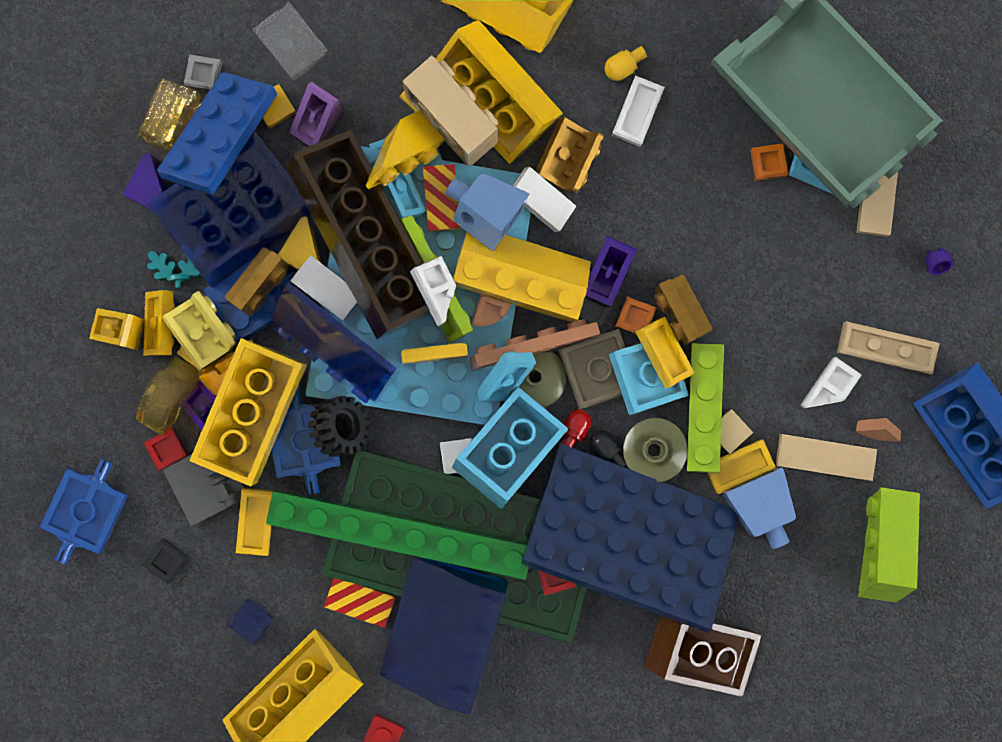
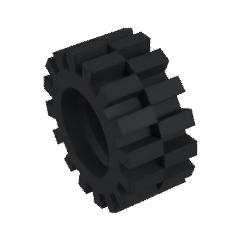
[308,396,370,457]

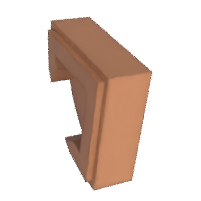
[471,294,511,327]
[856,418,901,442]

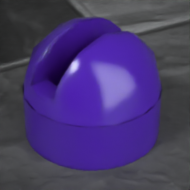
[925,247,954,275]

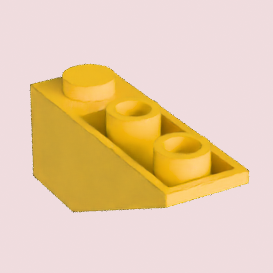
[366,110,445,189]

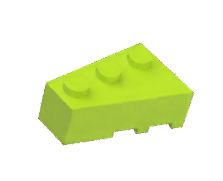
[858,487,920,603]

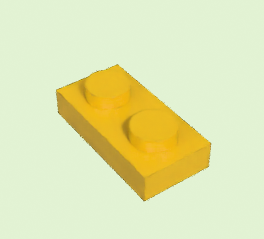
[143,290,175,356]

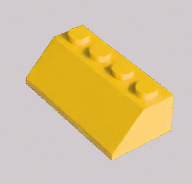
[441,0,573,53]
[436,20,563,164]
[452,231,591,323]
[190,338,307,487]
[222,629,363,742]

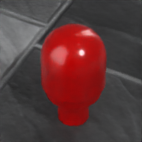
[561,409,591,448]

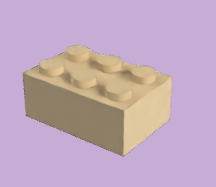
[402,56,498,166]

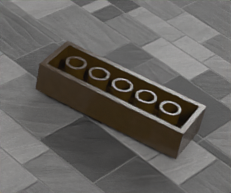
[286,129,431,340]

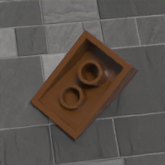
[644,616,762,696]

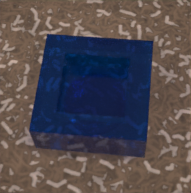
[227,598,274,645]

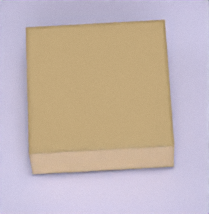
[721,409,753,454]

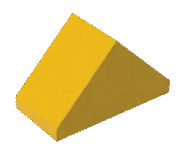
[278,216,321,270]
[89,308,144,350]

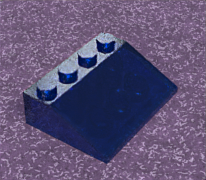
[148,131,311,288]
[271,282,400,403]
[380,556,508,715]

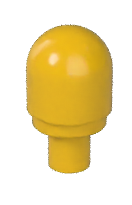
[604,46,647,81]

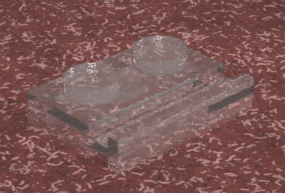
[253,2,329,81]

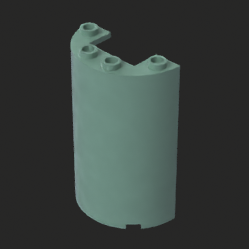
[711,0,943,209]

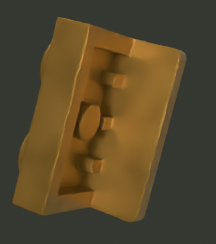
[535,117,603,192]
[225,248,290,317]
[654,275,712,345]

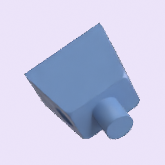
[445,174,530,251]
[722,468,796,549]

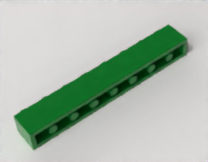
[266,490,529,580]

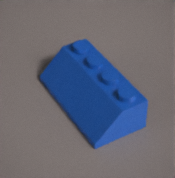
[913,362,1002,509]

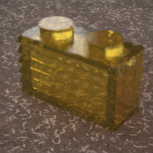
[137,77,202,152]

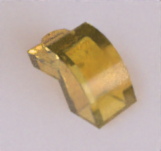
[136,357,202,436]

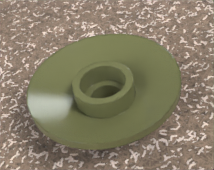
[519,350,566,408]
[623,418,688,482]

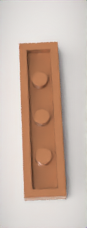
[469,319,600,371]

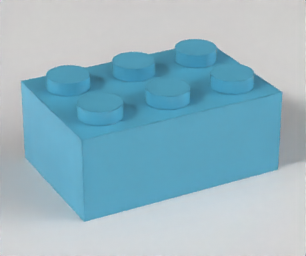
[451,387,568,509]

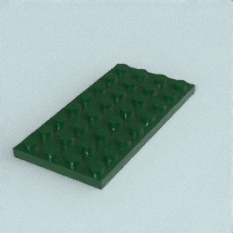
[322,450,587,643]

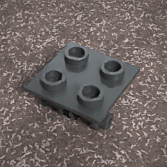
[162,454,244,526]

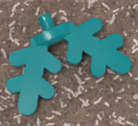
[147,246,207,289]

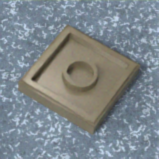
[558,329,625,409]

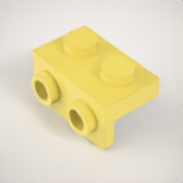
[162,291,236,371]

